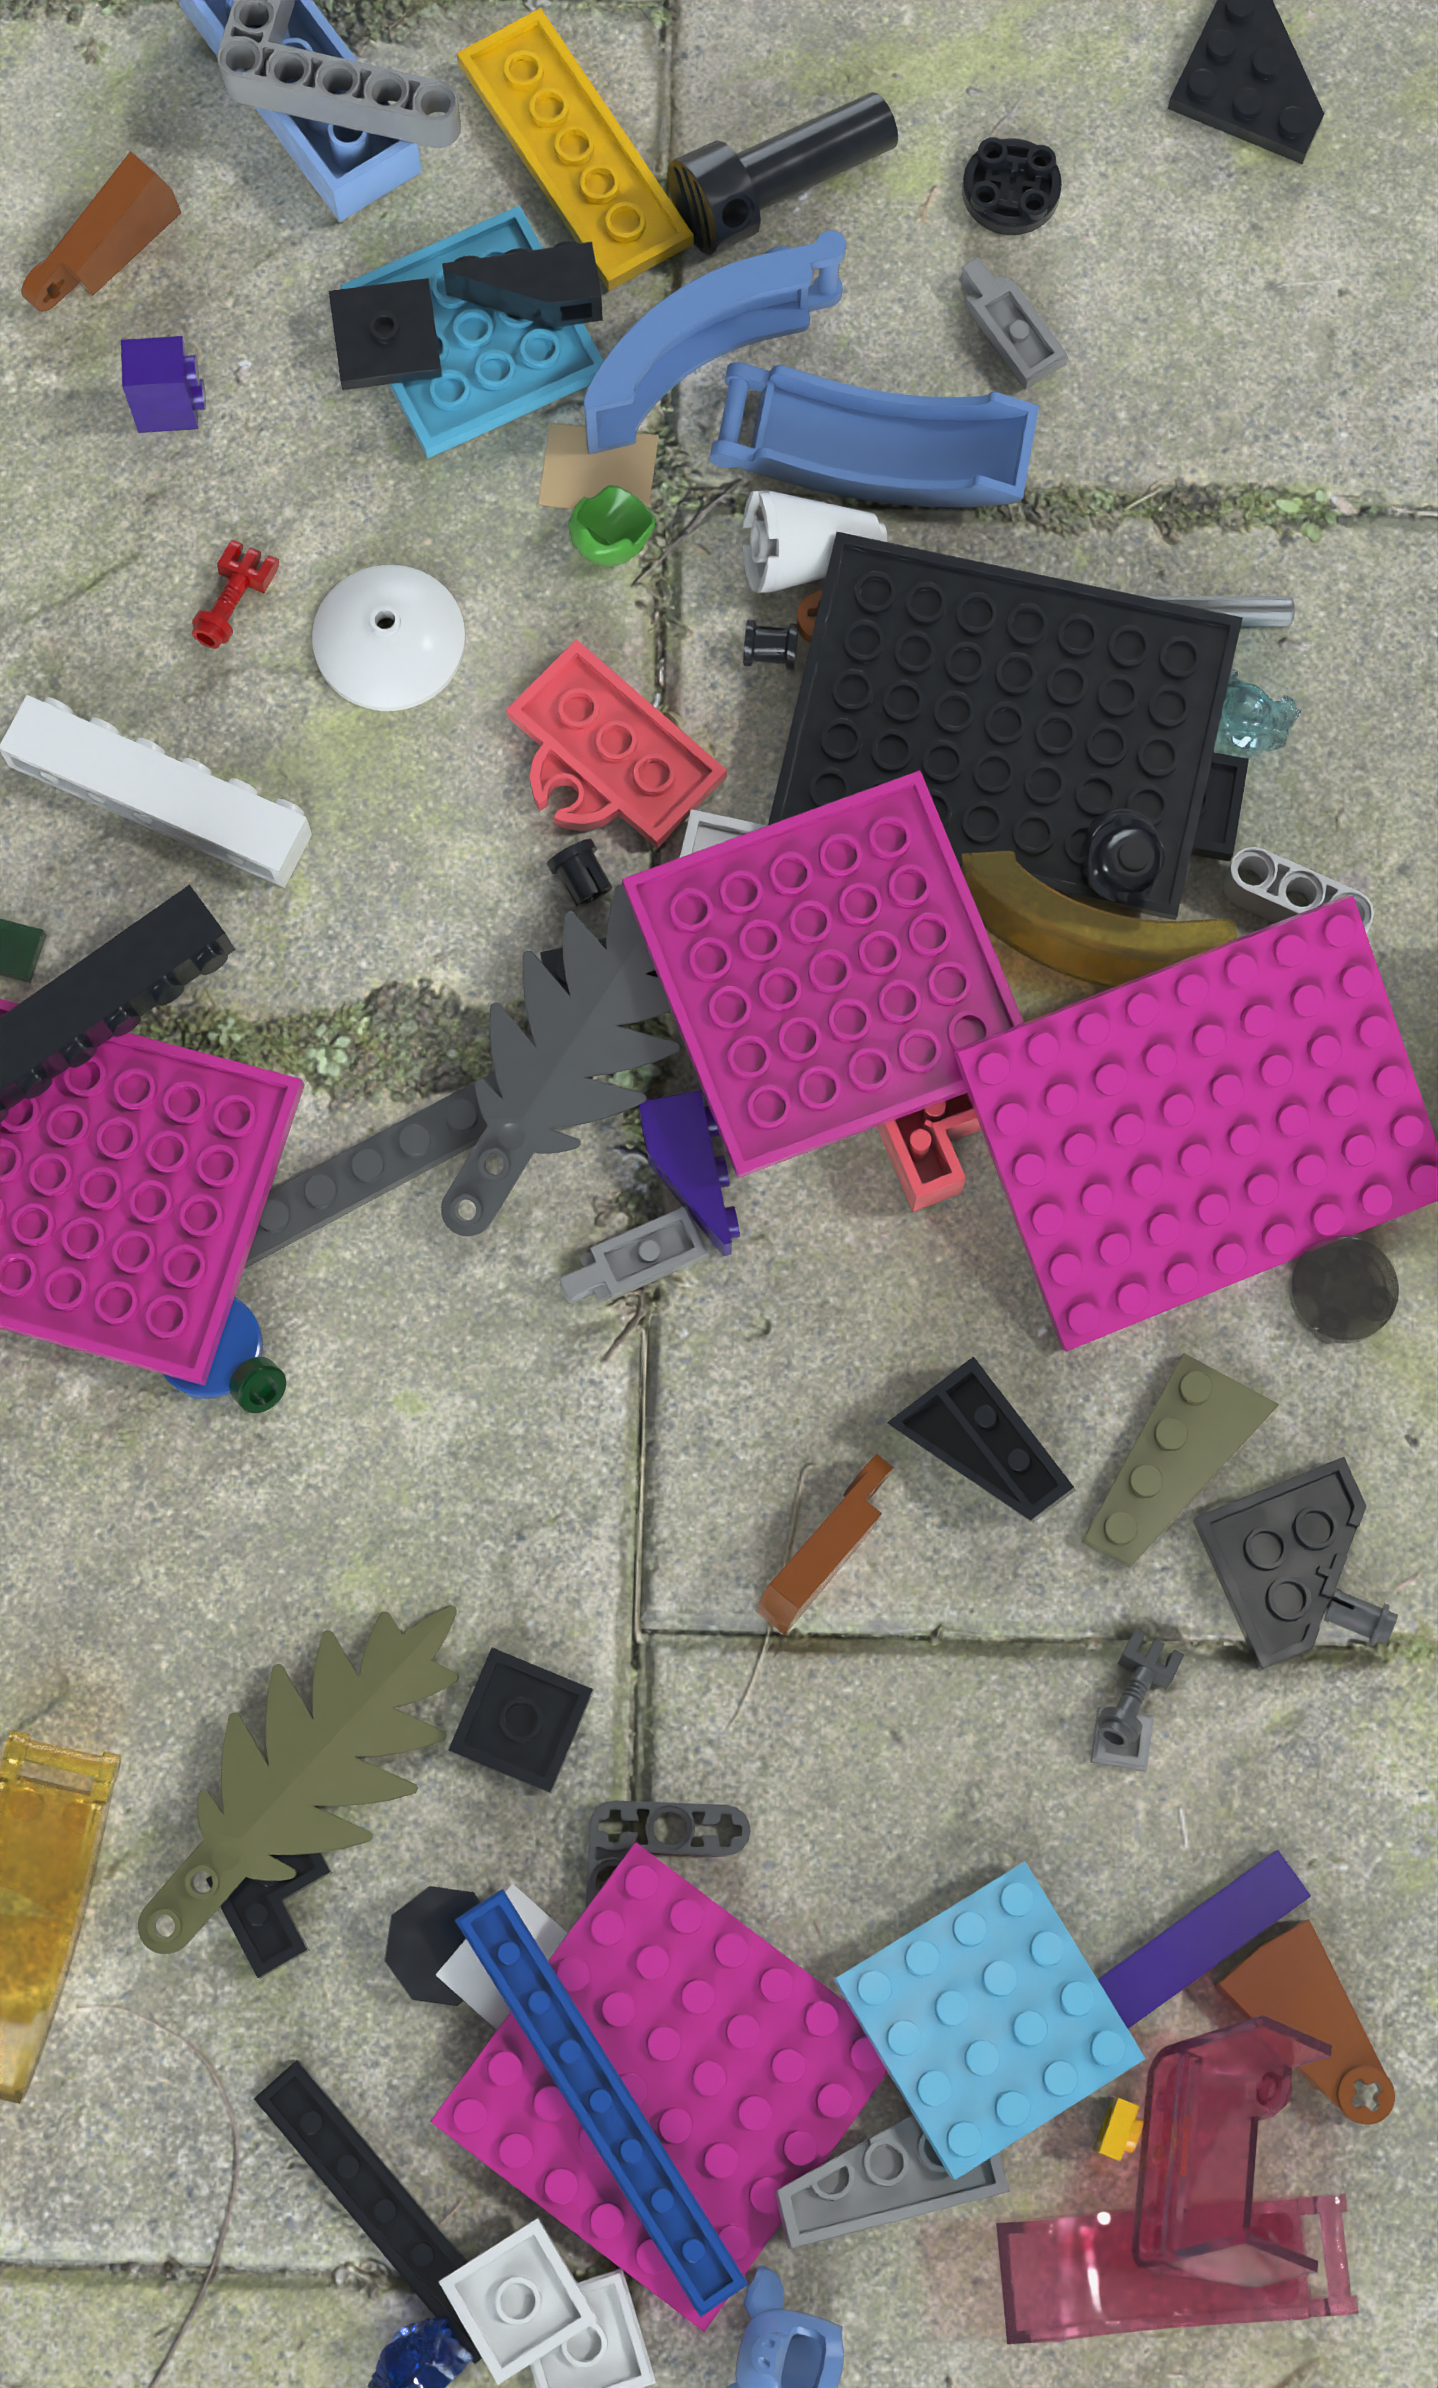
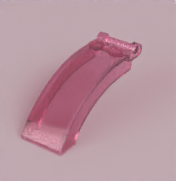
[996,2193,1359,2344]

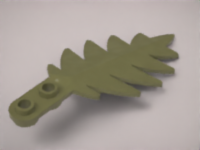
[138,1605,459,1954]

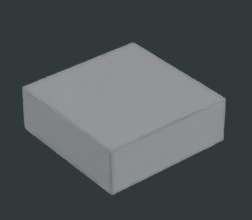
[1090,1706,1154,1772]

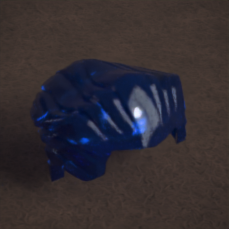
[367,2317,474,2388]

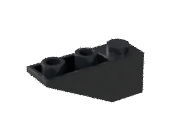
[442,241,603,328]

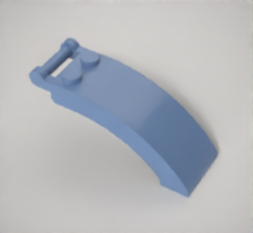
[584,230,846,454]
[709,362,1039,507]

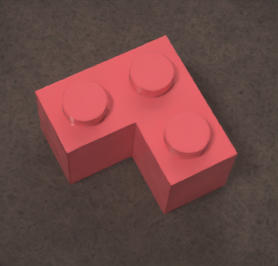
[876,1093,981,1212]

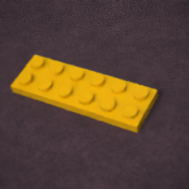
[456,8,694,291]

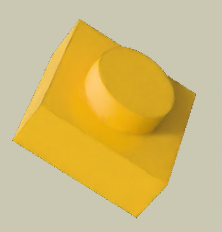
[1093,2097,1144,2161]

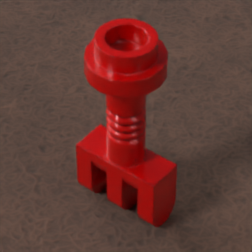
[192,540,279,649]

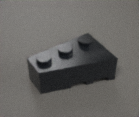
[887,1356,1076,1523]

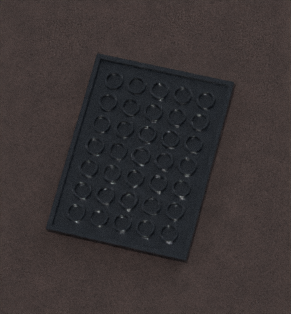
[768,532,1243,921]

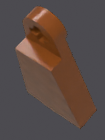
[21,151,181,312]
[756,1454,894,1635]
[1214,1919,1395,2125]

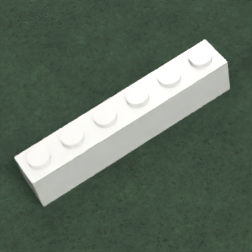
[0,695,312,888]

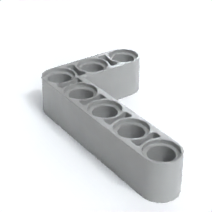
[217,0,461,148]

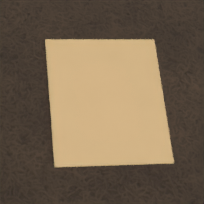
[538,423,659,509]

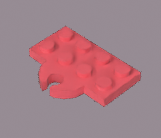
[506,639,727,849]

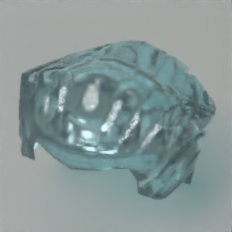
[1219,669,1302,753]

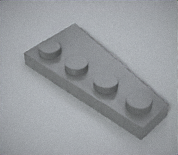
[774,2114,1010,2249]

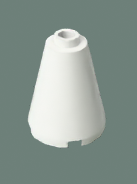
[743,490,887,594]

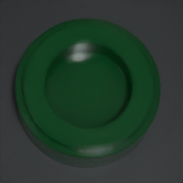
[229,1357,286,1413]

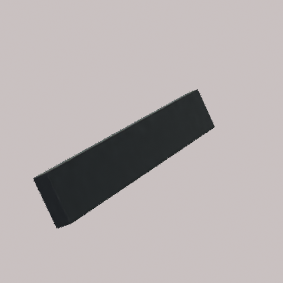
[254,2060,482,2364]

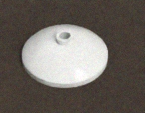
[312,565,465,711]

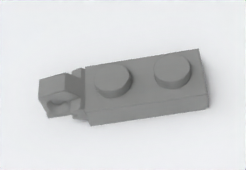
[959,257,1068,390]
[559,1206,709,1304]

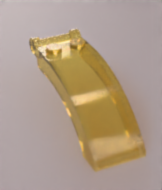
[959,851,1237,988]
[0,1730,122,2104]

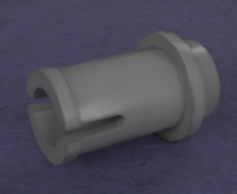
[1324,1588,1398,1646]

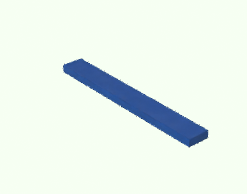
[455,1889,749,2317]

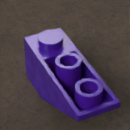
[639,1090,740,1256]

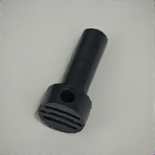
[667,92,898,256]

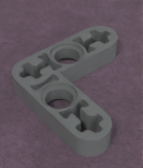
[586,1800,751,1908]

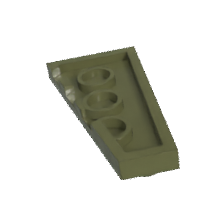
[1082,1353,1279,1568]

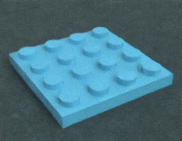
[340,205,604,459]
[833,1861,1146,2180]

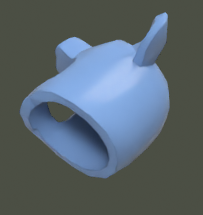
[726,2266,844,2388]

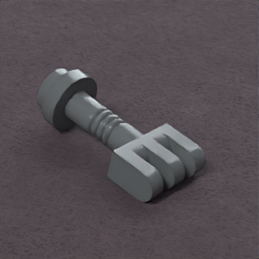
[1097,1628,1184,1748]

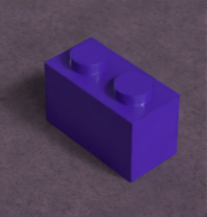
[121,336,206,433]

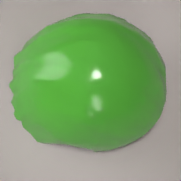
[568,485,656,567]

